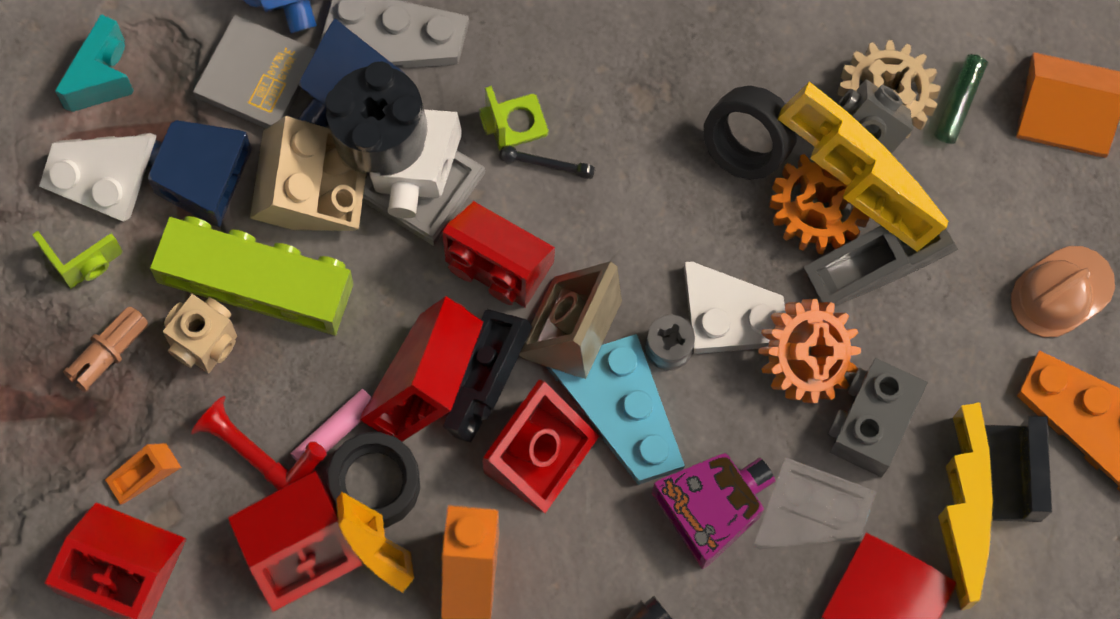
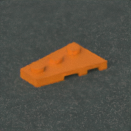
[1017,350,1120,491]

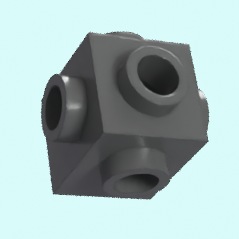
[838,79,913,154]

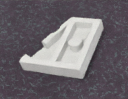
[39,133,156,221]

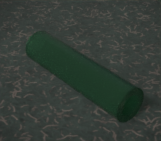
[934,54,988,144]

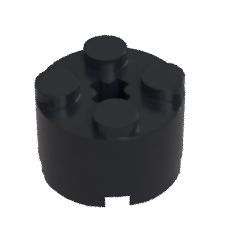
[326,61,428,176]

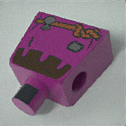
[652,453,775,570]

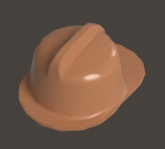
[1011,246,1115,337]

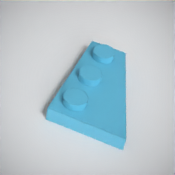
[547,334,685,485]

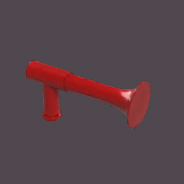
[191,396,327,490]

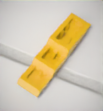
[777,82,949,252]
[938,402,993,610]

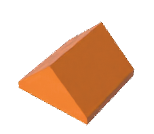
[1016,52,1120,158]

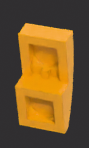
[336,492,414,593]

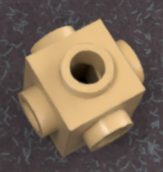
[163,294,237,373]

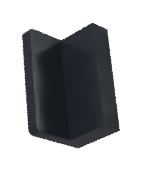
[985,416,1052,522]

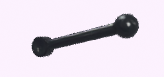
[499,145,595,179]

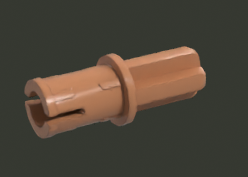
[63,307,148,392]

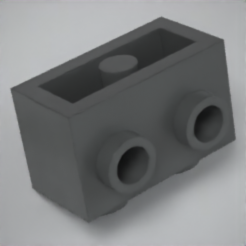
[828,357,928,477]

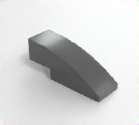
[804,225,958,306]

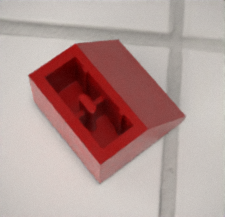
[442,201,555,308]
[228,470,362,612]
[45,502,187,619]

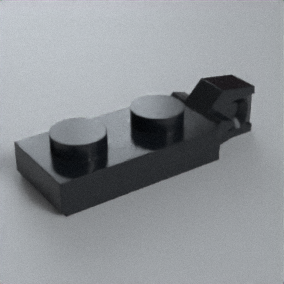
[443,309,533,443]

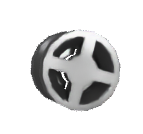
[645,314,695,370]

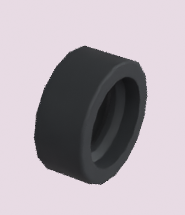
[703,85,797,180]
[327,432,421,528]

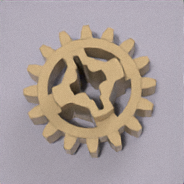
[838,40,940,139]

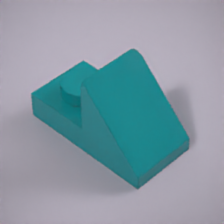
[55,14,134,112]

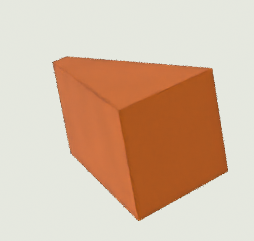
[105,443,182,504]

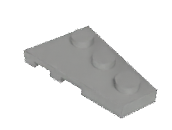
[320,0,469,68]

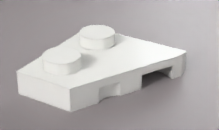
[684,262,786,354]

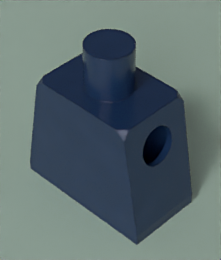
[298,19,405,128]
[147,120,252,227]

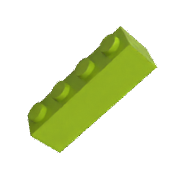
[150,216,354,336]

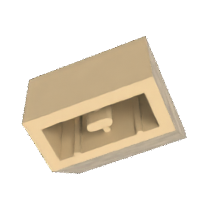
[250,116,366,231]

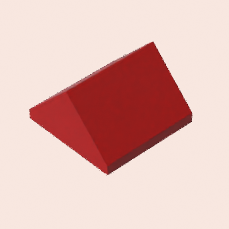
[483,380,599,514]

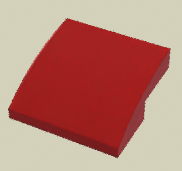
[822,532,957,619]

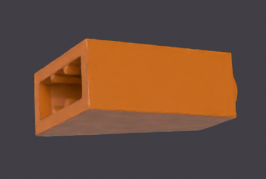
[441,505,499,619]

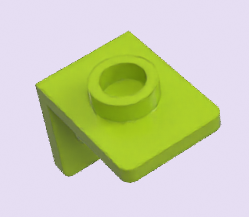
[479,86,548,151]
[32,230,123,289]

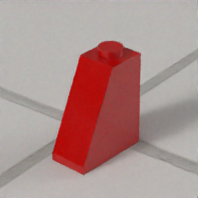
[360,296,483,442]

